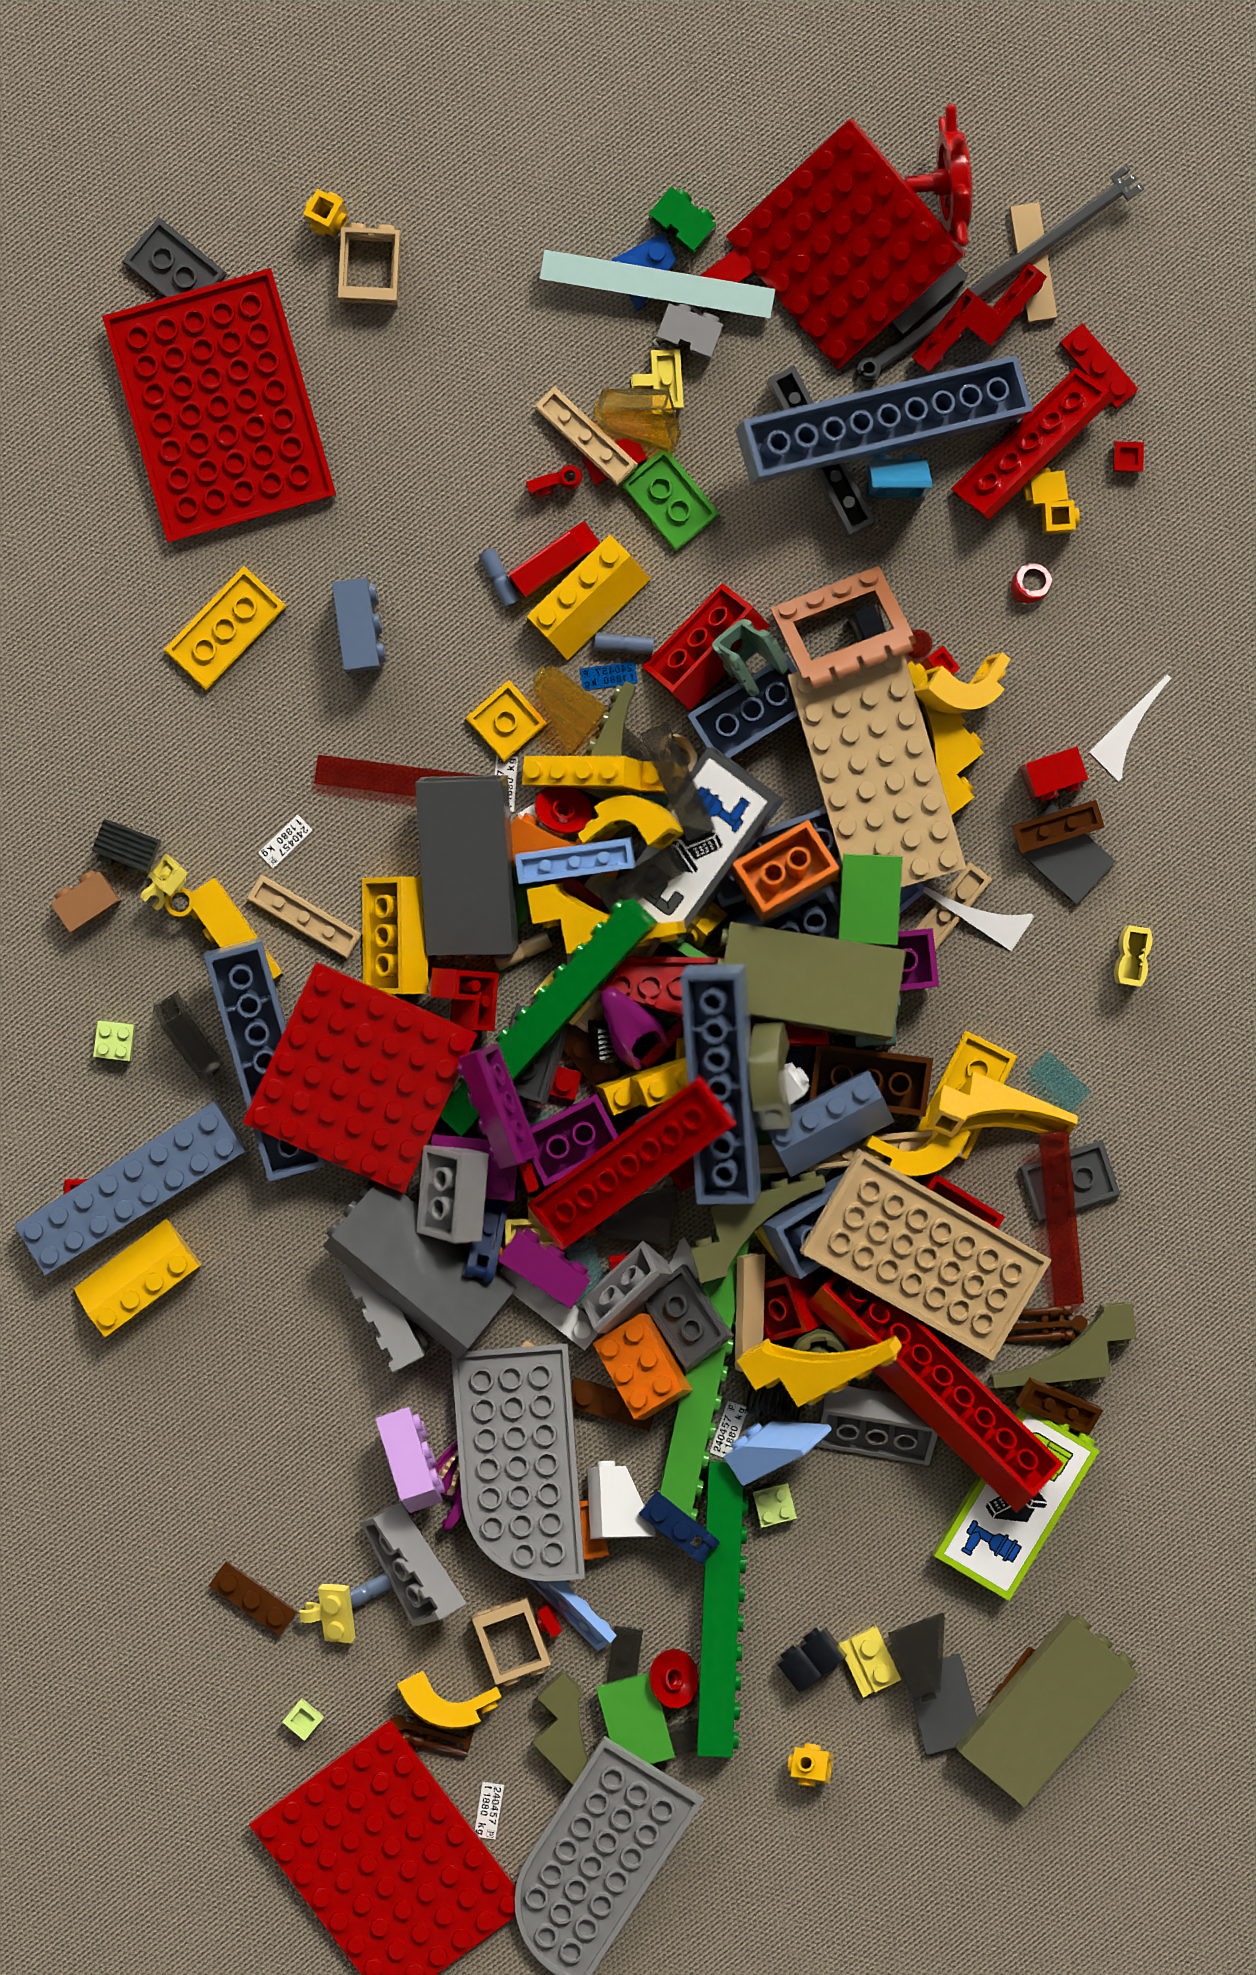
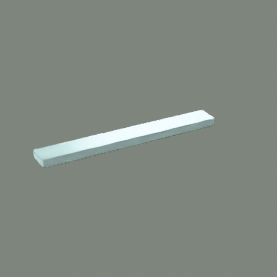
[540,250,775,318]

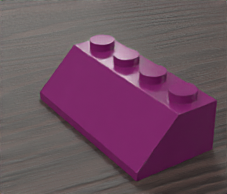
[458,1043,539,1169]

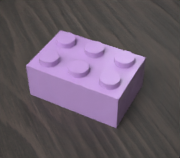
[376,1407,445,1513]

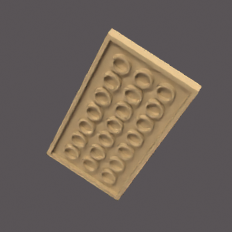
[787,653,966,887]
[800,1149,1052,1361]

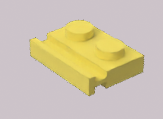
[838,1626,901,1698]

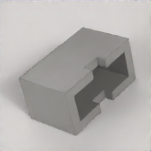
[656,302,724,361]

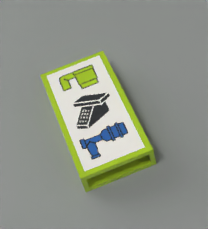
[932,1407,1099,1601]

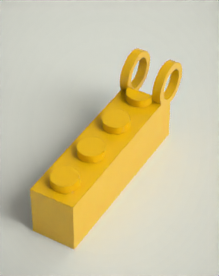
[165,878,284,980]

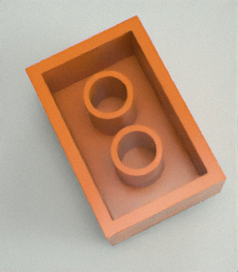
[731,820,839,922]
[593,1313,693,1420]

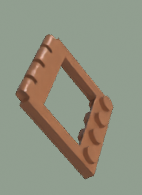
[771,566,916,689]

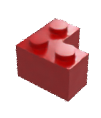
[1019,746,1089,803]
[430,968,499,1031]

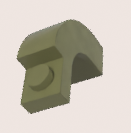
[749,1021,793,1130]

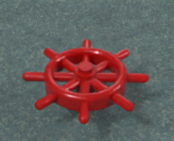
[905,104,972,247]

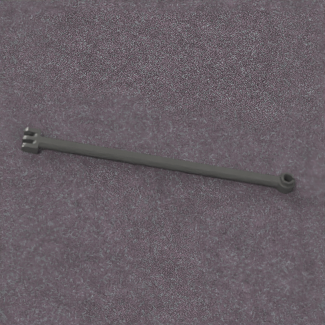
[858,165,1144,382]

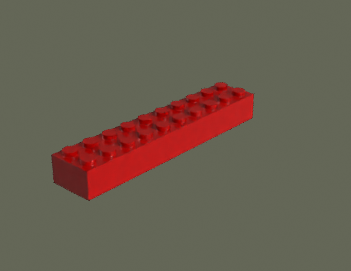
[806,1273,1064,1513]

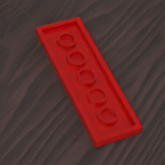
[951,368,1114,520]

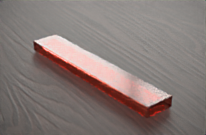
[314,755,482,797]
[1038,1130,1084,1306]

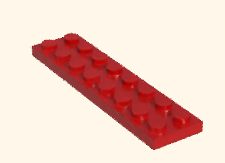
[527,1076,736,1251]

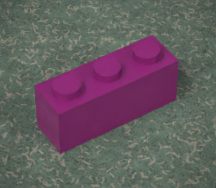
[498,1227,591,1309]

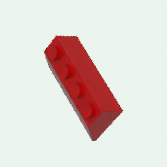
[642,583,770,711]

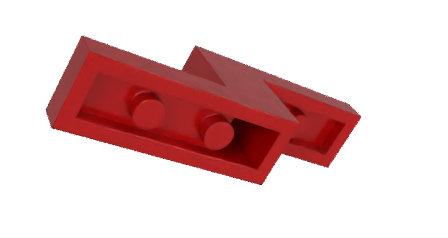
[912,263,1047,372]

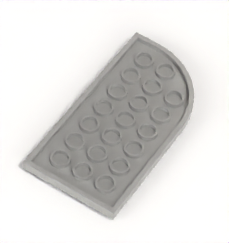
[451,1343,586,1581]
[515,1736,704,1975]

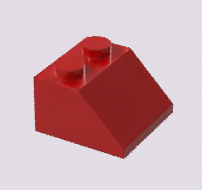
[763,1272,825,1342]

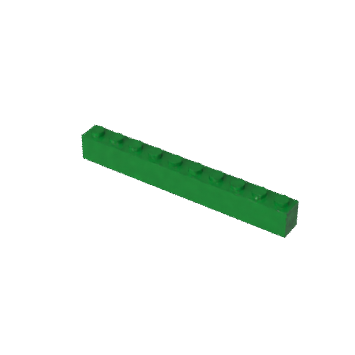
[440,898,658,1136]
[697,1459,749,1757]

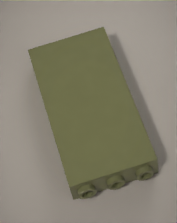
[717,922,906,1041]
[955,1612,1138,1807]

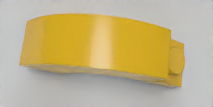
[914,652,1011,714]
[578,795,685,850]
[862,1130,971,1176]
[396,1671,502,1729]

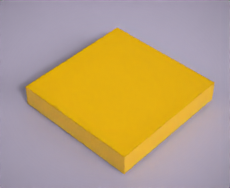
[465,680,547,762]

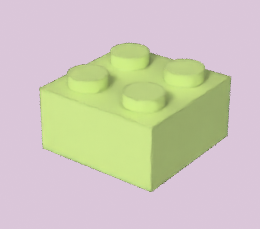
[93,1020,136,1061]
[752,1481,797,1527]

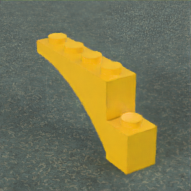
[907,661,984,816]
[522,756,685,795]
[526,883,686,954]
[596,1057,688,1116]
[927,1071,1078,1142]
[737,1336,902,1407]

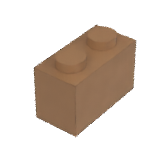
[50,870,122,933]

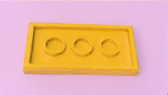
[164,566,287,691]
[915,1030,1017,1160]

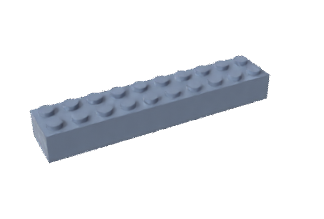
[735,355,1033,485]

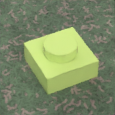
[282,1698,324,1741]

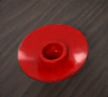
[535,787,593,834]
[649,1649,698,1708]

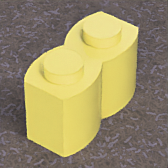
[1114,925,1153,987]

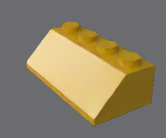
[526,534,651,661]
[362,876,429,994]
[73,1218,202,1337]

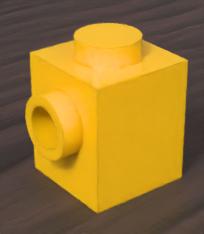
[1023,468,1068,508]
[1041,500,1080,535]

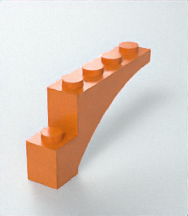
[511,813,621,879]

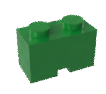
[648,186,716,256]

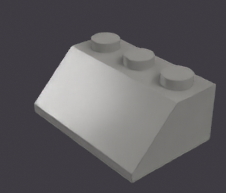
[417,1145,489,1243]
[581,1241,673,1334]

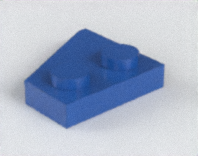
[611,233,676,311]

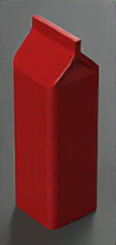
[508,521,601,599]

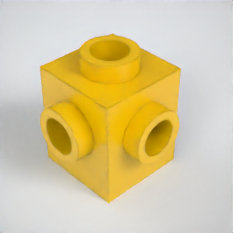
[303,189,348,237]
[787,1743,834,1787]

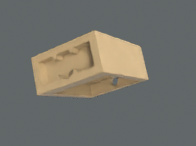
[338,223,401,305]
[472,1595,551,1686]

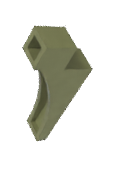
[578,681,637,839]
[690,1170,827,1283]
[990,1301,1136,1393]
[533,1669,589,1784]

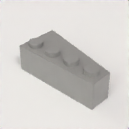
[339,1263,428,1372]
[360,1503,467,1627]

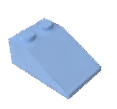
[724,1421,832,1486]

